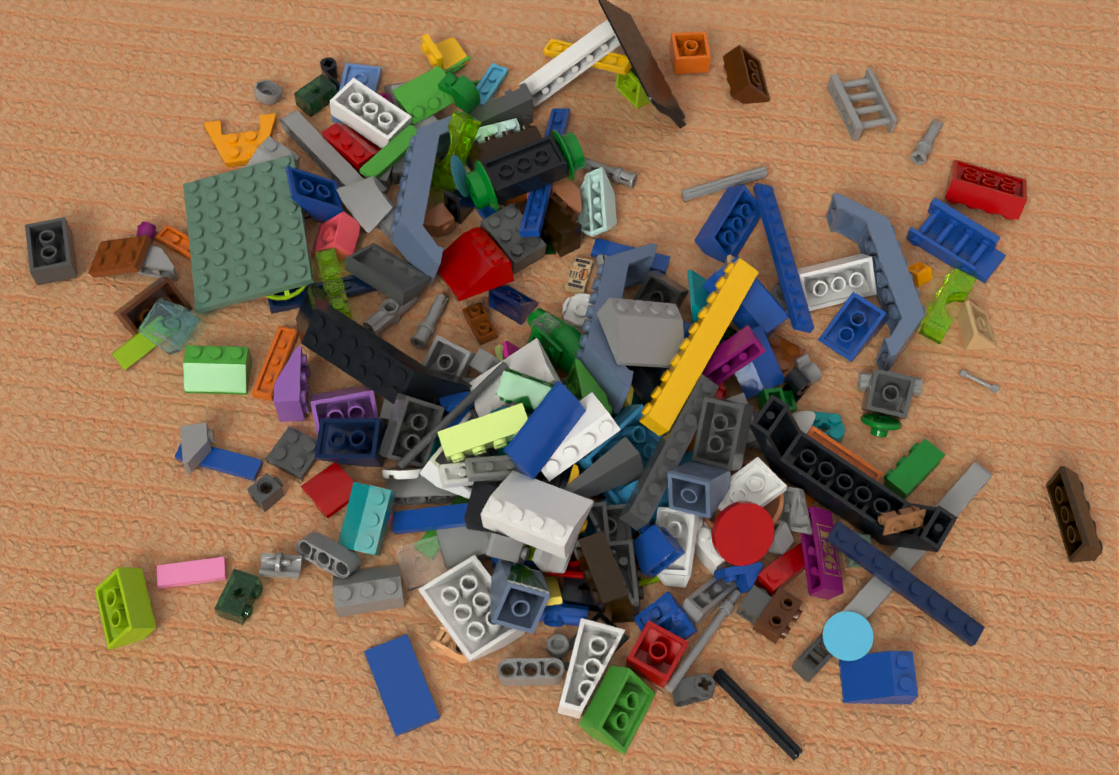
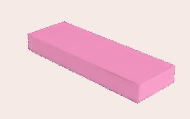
[157,557,226,589]

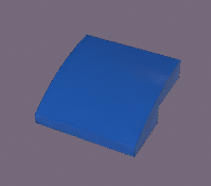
[634,591,698,640]

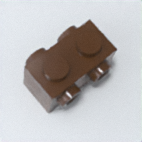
[753,587,803,644]

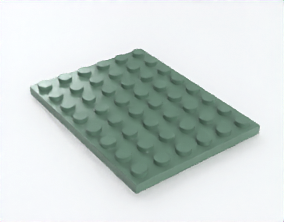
[183,154,314,314]

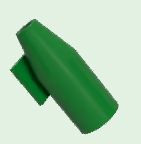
[527,308,582,376]

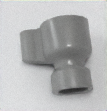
[795,354,822,385]

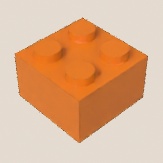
[669,31,711,74]

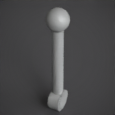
[959,369,1000,393]

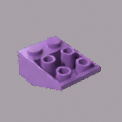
[274,346,310,422]

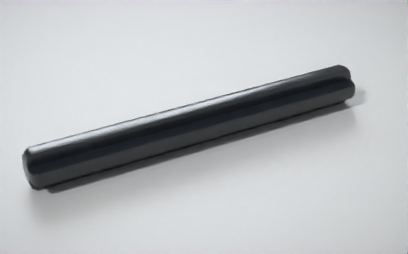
[713,668,803,760]

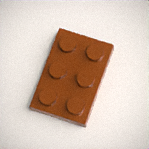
[88,235,152,278]
[767,333,806,388]

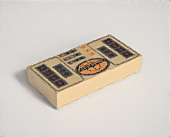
[565,256,593,294]

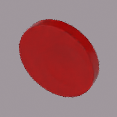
[712,501,774,566]

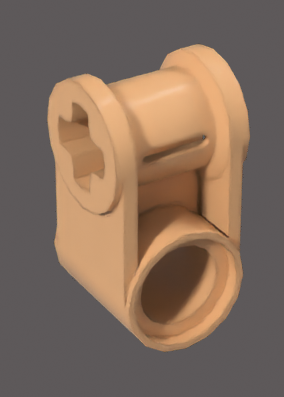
[429,624,469,663]

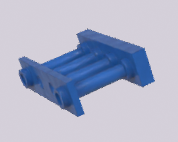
[906,198,1001,279]

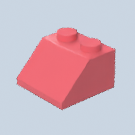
[311,212,361,261]

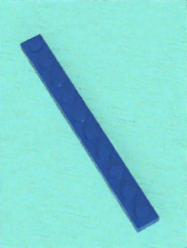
[519,108,571,237]
[753,183,814,333]

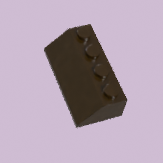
[462,123,542,170]
[1046,466,1103,563]

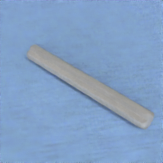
[681,166,767,201]

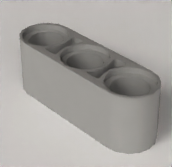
[296,531,361,579]
[497,658,564,686]

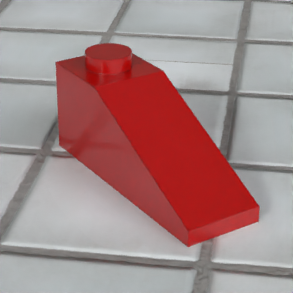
[755,543,805,597]

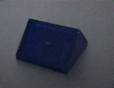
[489,284,539,325]

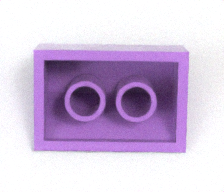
[310,385,378,437]

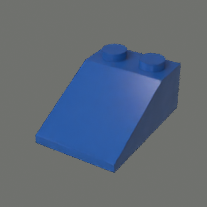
[285,166,343,222]
[818,292,888,362]
[839,651,918,704]

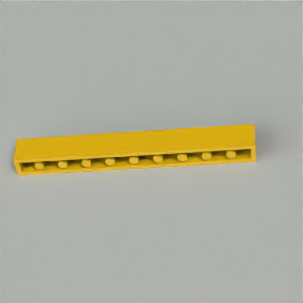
[639,258,759,436]

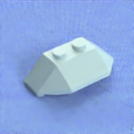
[576,167,617,237]

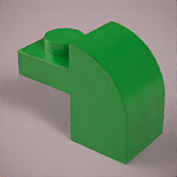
[438,72,481,114]
[756,387,798,412]

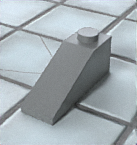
[681,576,737,627]

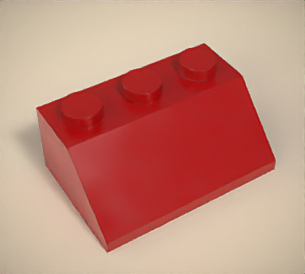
[322,123,380,177]

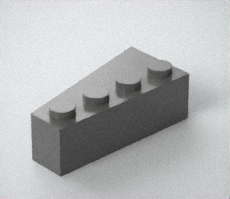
[461,82,533,140]

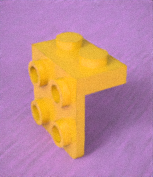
[420,34,469,71]

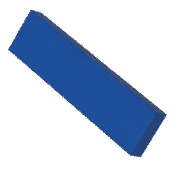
[591,238,670,274]
[174,444,263,481]
[392,503,468,535]

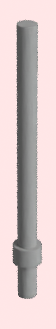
[665,590,742,693]

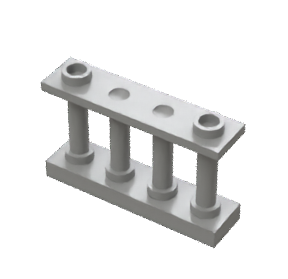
[827,68,897,141]

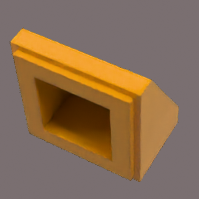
[907,261,933,287]

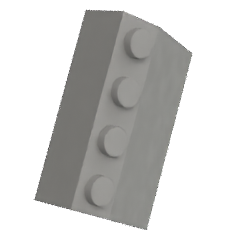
[597,298,684,368]

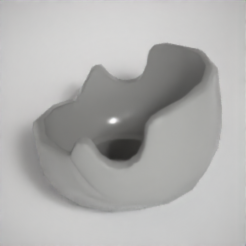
[254,80,282,105]

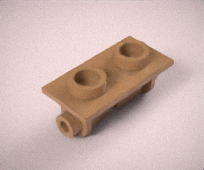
[878,506,926,536]

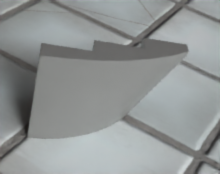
[336,176,395,233]

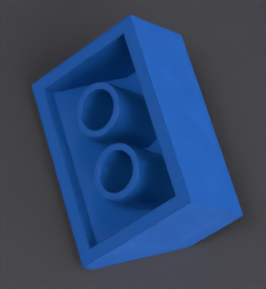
[721,325,785,399]

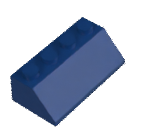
[694,184,761,263]
[702,256,790,338]

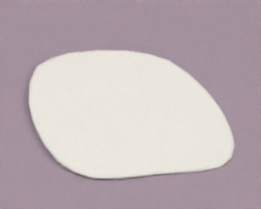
[792,411,816,433]

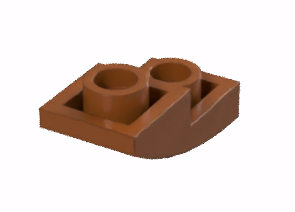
[462,302,498,345]

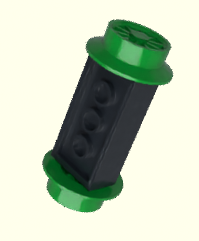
[464,130,585,212]

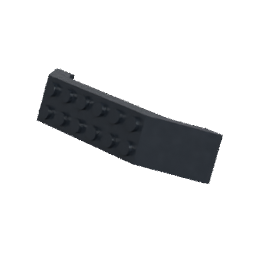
[296,283,472,414]
[749,394,958,552]

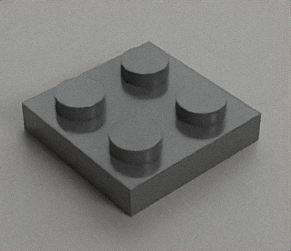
[266,426,317,481]

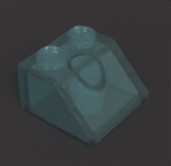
[137,298,201,355]

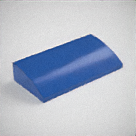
[504,381,586,480]

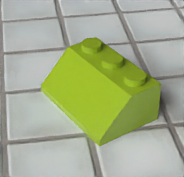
[95,567,156,650]

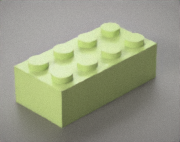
[437,403,528,463]

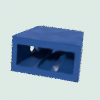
[633,523,685,577]

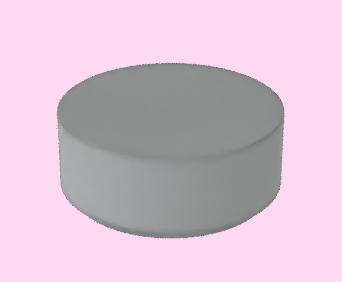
[546,634,570,658]

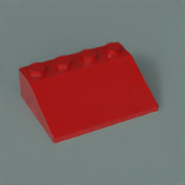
[945,159,1027,220]
[437,227,514,301]

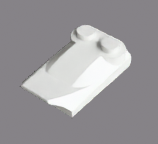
[656,507,703,588]

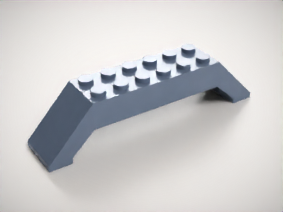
[390,112,466,285]
[826,193,926,371]
[575,243,657,414]

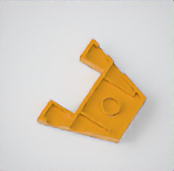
[204,113,277,167]

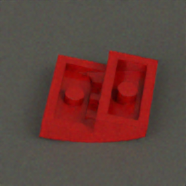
[301,463,354,519]

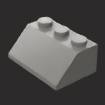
[333,564,405,617]

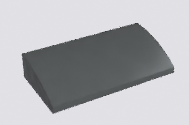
[345,243,431,306]

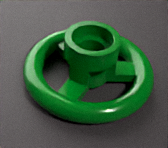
[860,414,902,437]

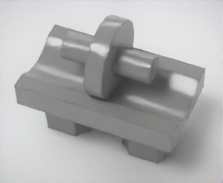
[259,552,303,579]

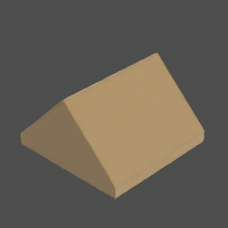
[957,300,997,350]

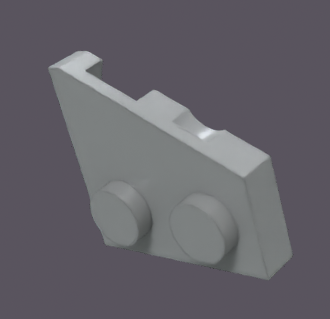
[780,487,812,535]

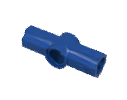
[539,601,589,627]

